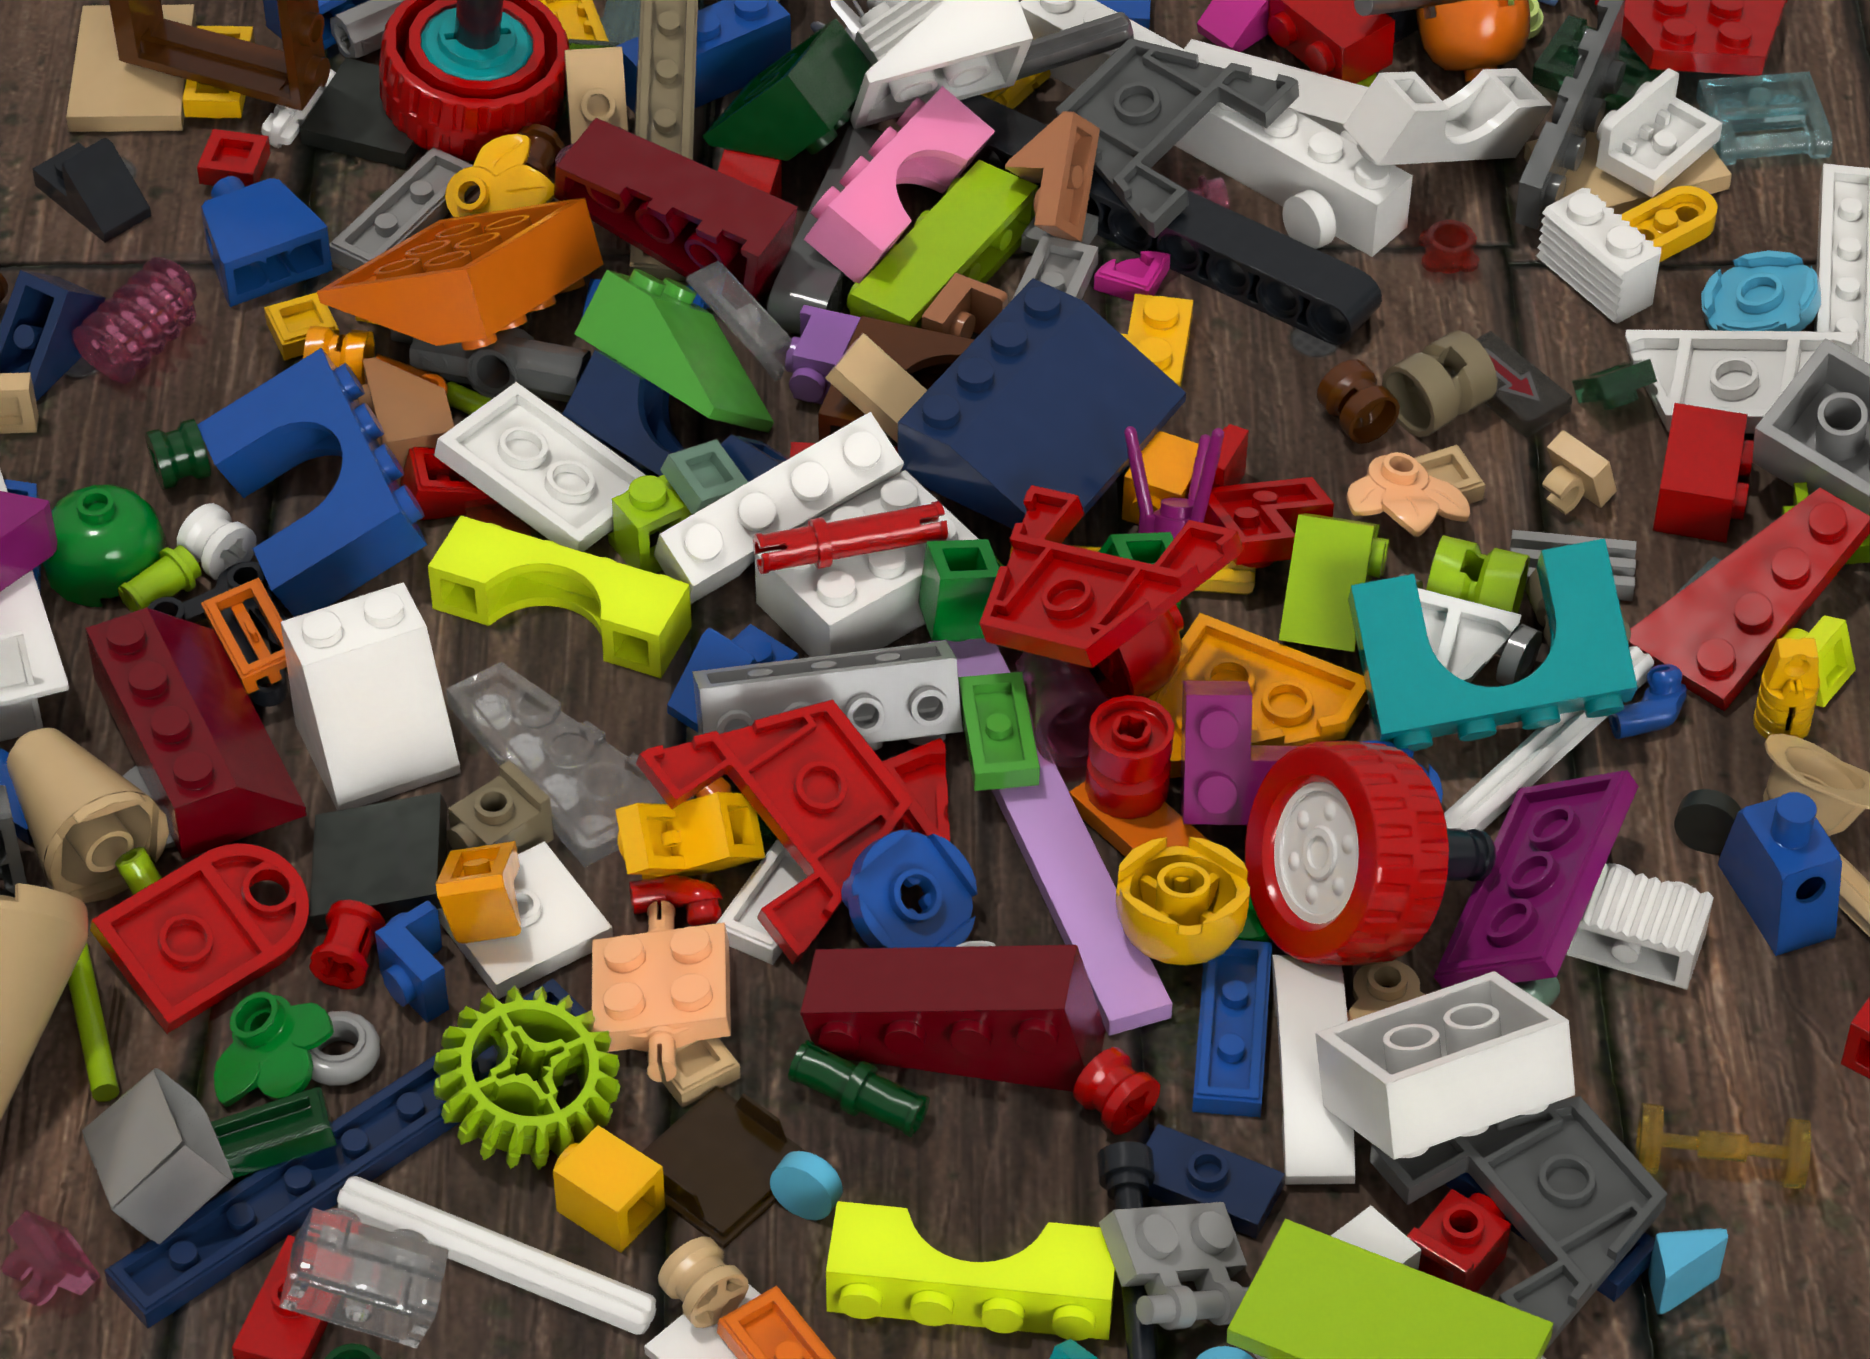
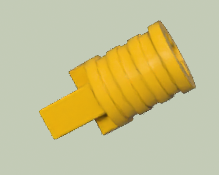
[1753,638,1820,739]

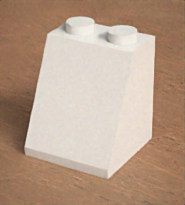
[281,582,461,811]

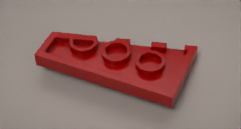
[1628,487,1870,712]

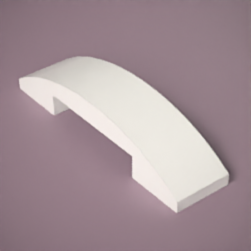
[1272,955,1355,1185]

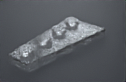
[446,662,694,868]

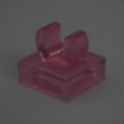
[1,1210,100,1306]

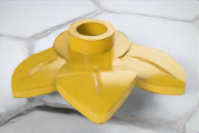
[445,134,555,218]

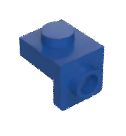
[375,901,449,1023]

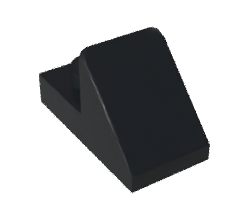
[32,138,151,243]

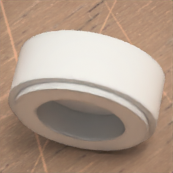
[1282,190,1336,249]

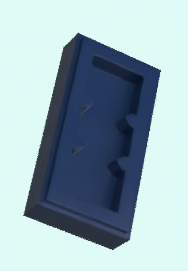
[1146,1124,1285,1239]

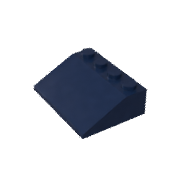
[898,278,1186,529]

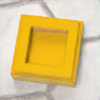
[264,292,340,360]

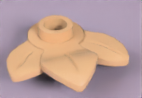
[1346,452,1470,537]

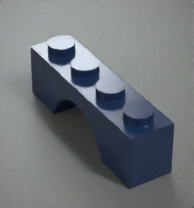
[562,350,789,482]

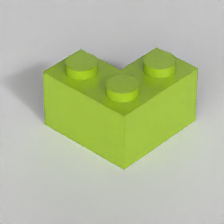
[1279,513,1389,652]

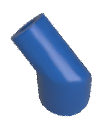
[1609,664,1687,739]

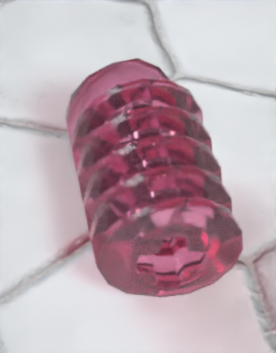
[72,257,197,384]

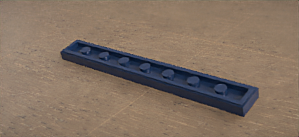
[104,978,587,1329]

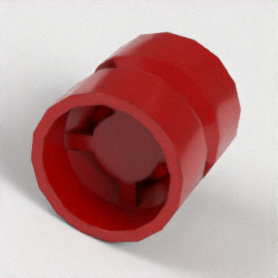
[1085,695,1175,819]

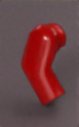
[629,874,723,926]

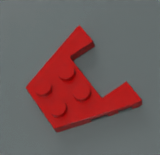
[1595,0,1788,76]
[979,485,1244,668]
[636,699,913,964]

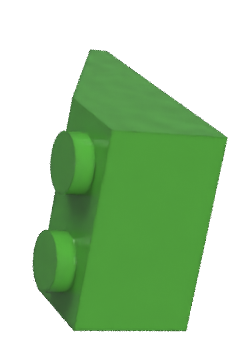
[574,268,774,433]

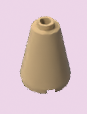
[7,728,169,903]

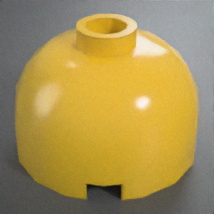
[1116,837,1250,966]

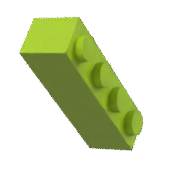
[847,160,1038,328]

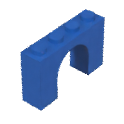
[197,348,427,617]

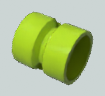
[1426,535,1530,614]

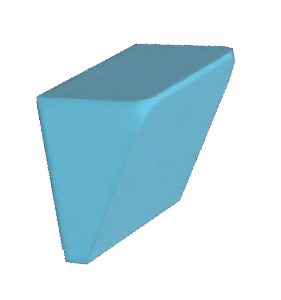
[1648,1228,1728,1314]

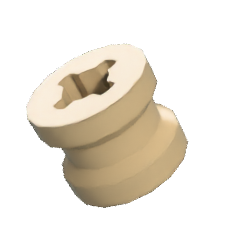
[658,1236,749,1328]

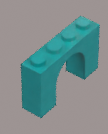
[1348,538,1638,752]

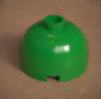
[42,484,167,607]

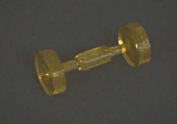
[1635,1103,1811,1190]

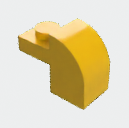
[615,792,766,880]

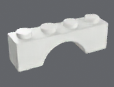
[1343,68,1552,166]
[654,412,904,604]

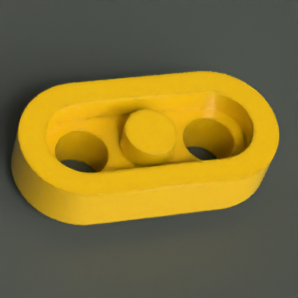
[1622,186,1718,263]

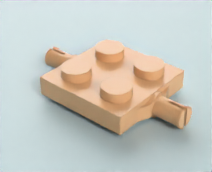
[591,900,731,1082]

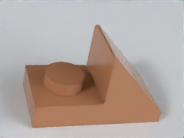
[1005,111,1100,242]

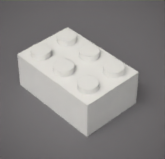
[755,470,978,657]
[1315,971,1575,1160]

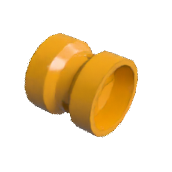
[303,326,375,384]

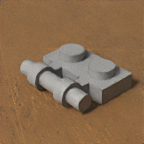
[1099,1202,1249,1330]

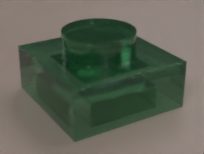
[1572,359,1657,410]

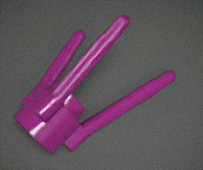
[1124,426,1224,538]

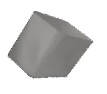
[82,1068,233,1244]

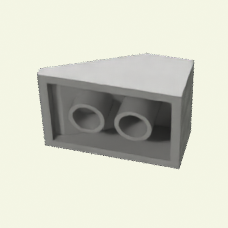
[1752,338,1870,515]

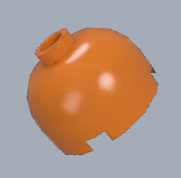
[1415,0,1530,82]

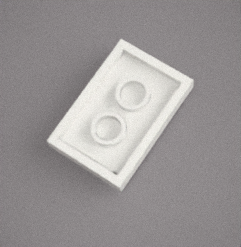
[434,382,645,552]

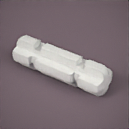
[261,69,336,148]

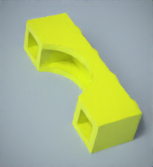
[428,515,692,678]
[826,1201,1116,1341]

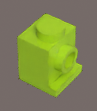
[608,475,692,573]

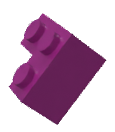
[1180,680,1298,825]

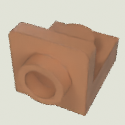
[921,273,1008,339]

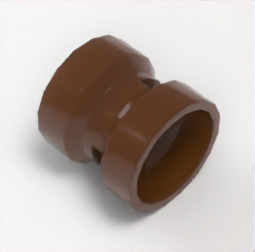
[1317,359,1400,444]

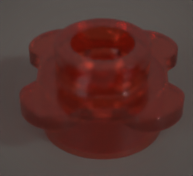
[1419,220,1480,273]

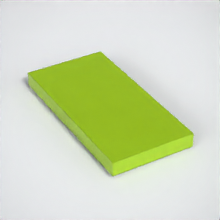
[1227,1218,1553,1359]

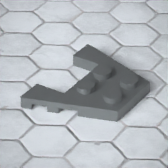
[1055,38,1299,238]
[1370,1096,1667,1352]

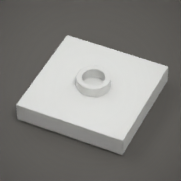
[438,841,613,999]

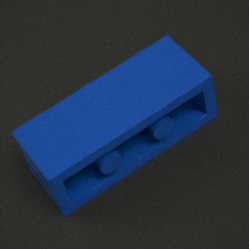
[616,0,791,113]

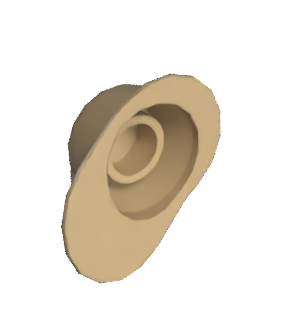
[1763,733,1870,836]

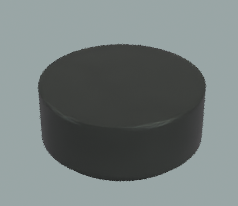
[1674,789,1742,854]

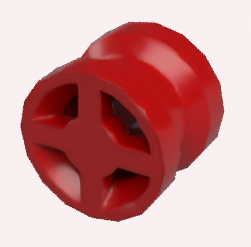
[1073,1047,1161,1135]

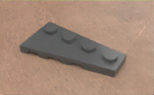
[1515,0,1626,229]

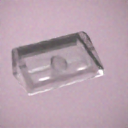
[686,261,792,381]

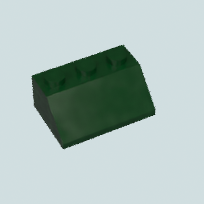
[702,18,873,161]

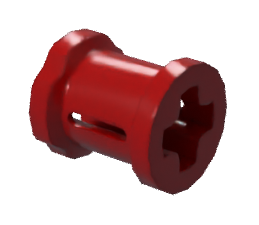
[309,900,386,990]

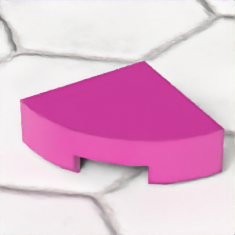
[1094,251,1171,302]

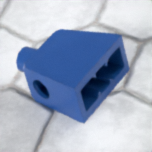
[201,176,333,307]
[1718,792,1842,956]

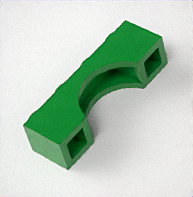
[918,532,1181,642]

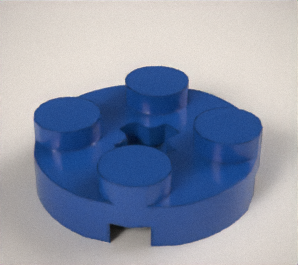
[841,830,977,948]

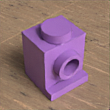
[785,305,861,404]

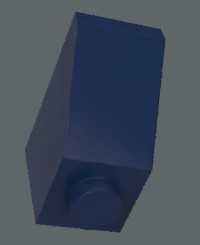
[0,270,106,402]

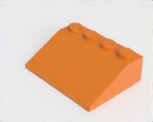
[317,197,604,350]

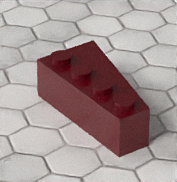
[554,118,798,317]
[800,945,1106,1092]

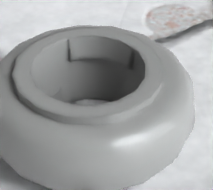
[309,1011,380,1086]

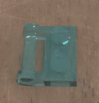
[1696,71,1833,166]

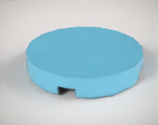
[1701,250,1821,331]

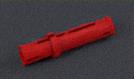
[753,501,948,574]

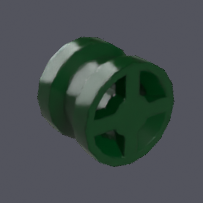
[145,418,211,490]

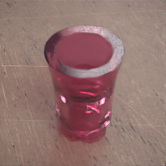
[1015,651,1110,768]

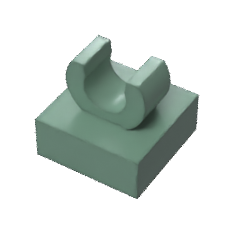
[660,439,748,515]

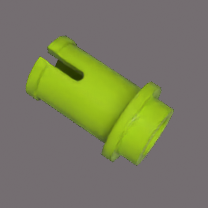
[118,545,202,612]

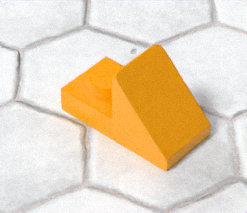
[435,841,522,944]

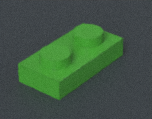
[958,672,1040,791]

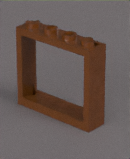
[109,0,330,111]

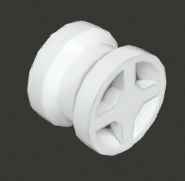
[177,503,256,580]

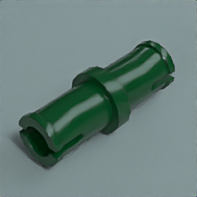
[788,1040,930,1137]

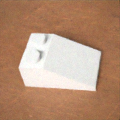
[850,0,1033,129]

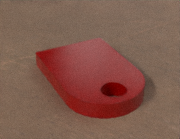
[90,843,309,1034]

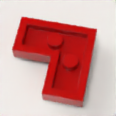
[1204,477,1334,568]

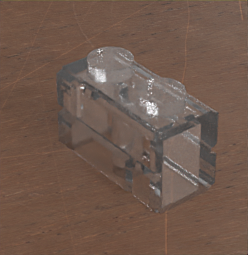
[279,1208,449,1348]

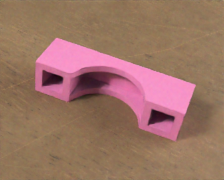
[804,86,995,284]

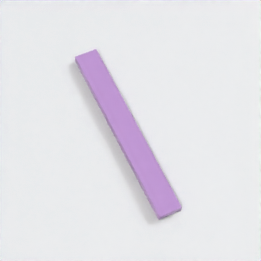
[928,638,1173,1036]

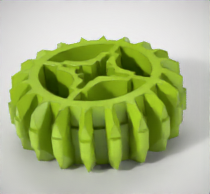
[433,985,620,1170]

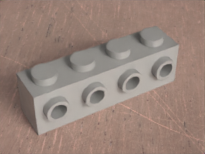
[692,641,963,751]

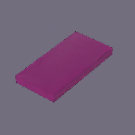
[1434,770,1639,989]

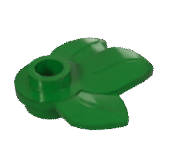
[214,992,334,1107]

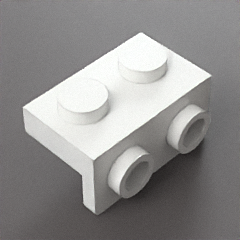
[1596,68,1723,198]

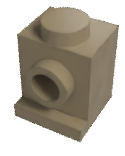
[447,760,554,854]

